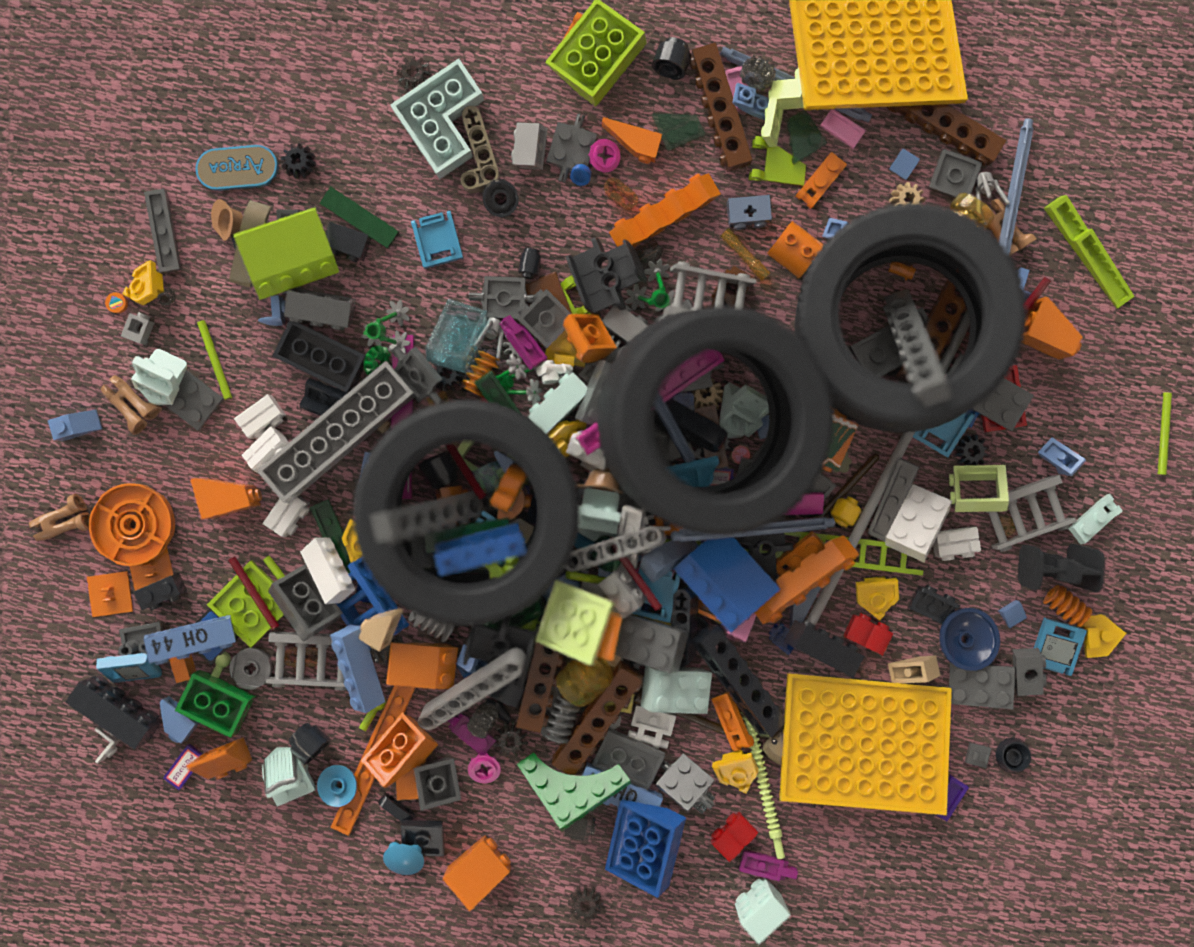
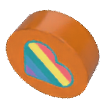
[105,292,128,314]

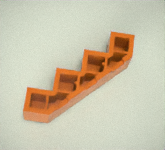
[609,173,721,248]
[755,535,860,624]

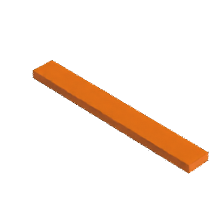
[330,685,416,836]

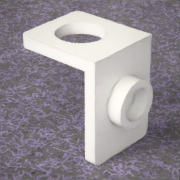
[95,726,120,764]

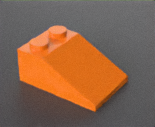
[386,642,458,689]
[361,712,438,788]
[186,737,252,780]

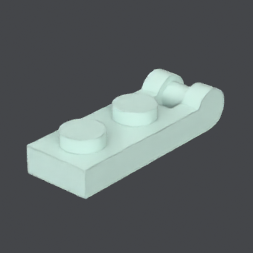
[1068,494,1123,545]

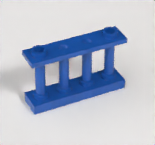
[434,523,526,576]
[336,557,409,651]

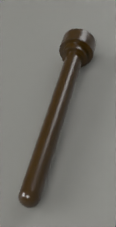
[807,453,880,531]
[634,688,725,734]

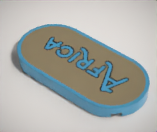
[196,145,279,191]

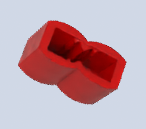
[843,613,894,656]
[710,812,758,862]

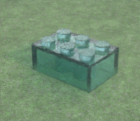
[426,298,487,373]

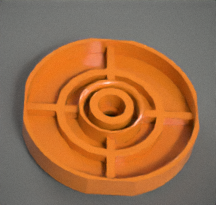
[89,483,175,566]

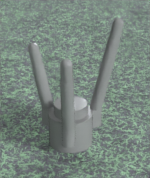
[975,172,1010,224]
[466,318,504,363]

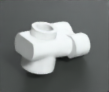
[536,360,573,384]

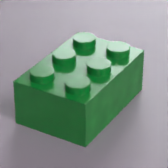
[175,670,256,738]

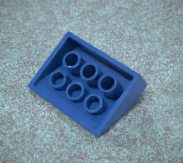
[674,537,780,633]
[605,799,686,898]

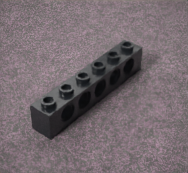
[690,625,785,738]

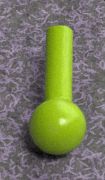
[359,697,386,732]

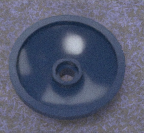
[939,608,1000,671]

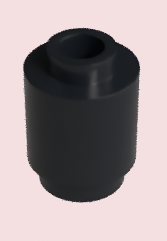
[518,248,541,279]

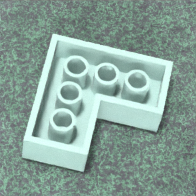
[390,59,484,179]

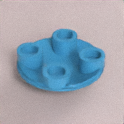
[383,842,424,875]

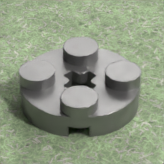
[229,647,273,690]

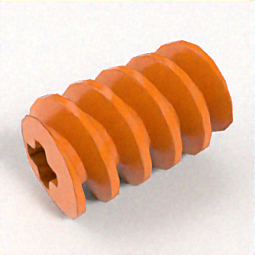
[462,350,500,398]
[1043,585,1092,627]

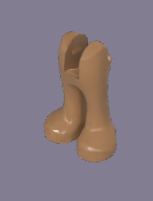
[981,198,1036,255]
[101,375,162,435]
[29,493,90,541]

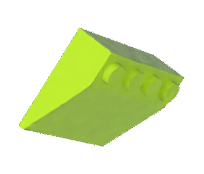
[545,0,647,107]
[234,208,340,300]

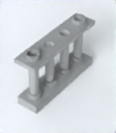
[663,262,756,317]
[986,475,1076,552]
[266,631,347,691]

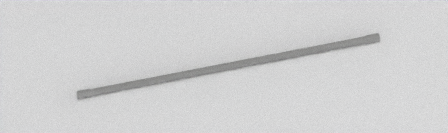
[806,310,970,629]

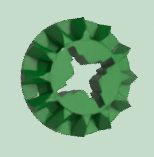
[364,345,392,376]

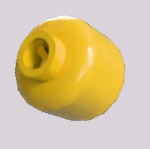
[830,496,861,528]

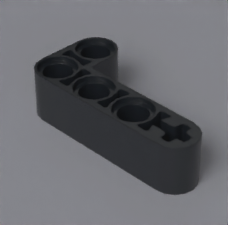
[653,398,728,453]
[672,585,699,668]

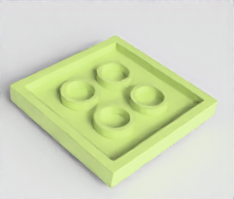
[535,580,614,665]

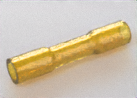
[720,228,771,281]

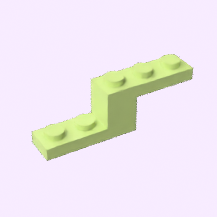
[761,68,804,147]

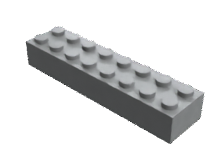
[256,361,416,503]

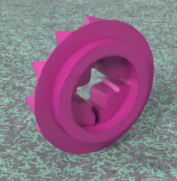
[588,139,620,173]
[468,753,501,784]

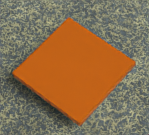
[129,548,173,591]
[87,571,133,617]

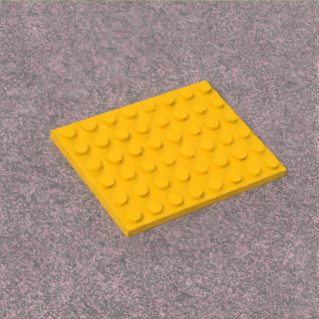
[789,0,968,110]
[779,673,952,815]

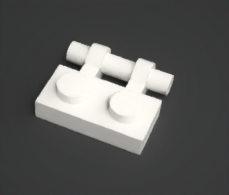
[628,704,676,749]

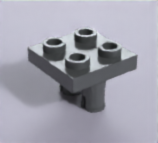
[118,621,169,663]

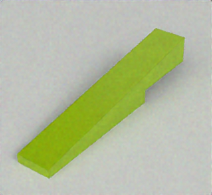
[1043,195,1135,308]

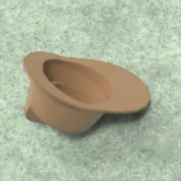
[211,199,243,241]
[576,468,623,494]

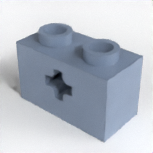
[726,195,772,230]

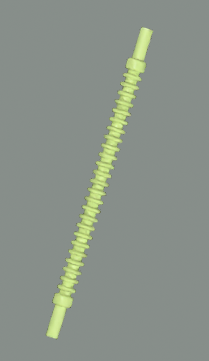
[740,677,785,859]

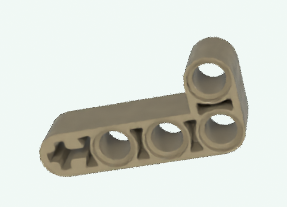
[461,106,500,194]
[229,200,271,288]

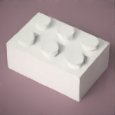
[885,484,952,562]

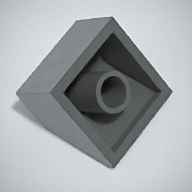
[413,757,461,811]

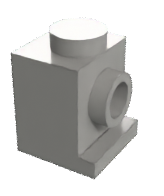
[121,312,154,346]

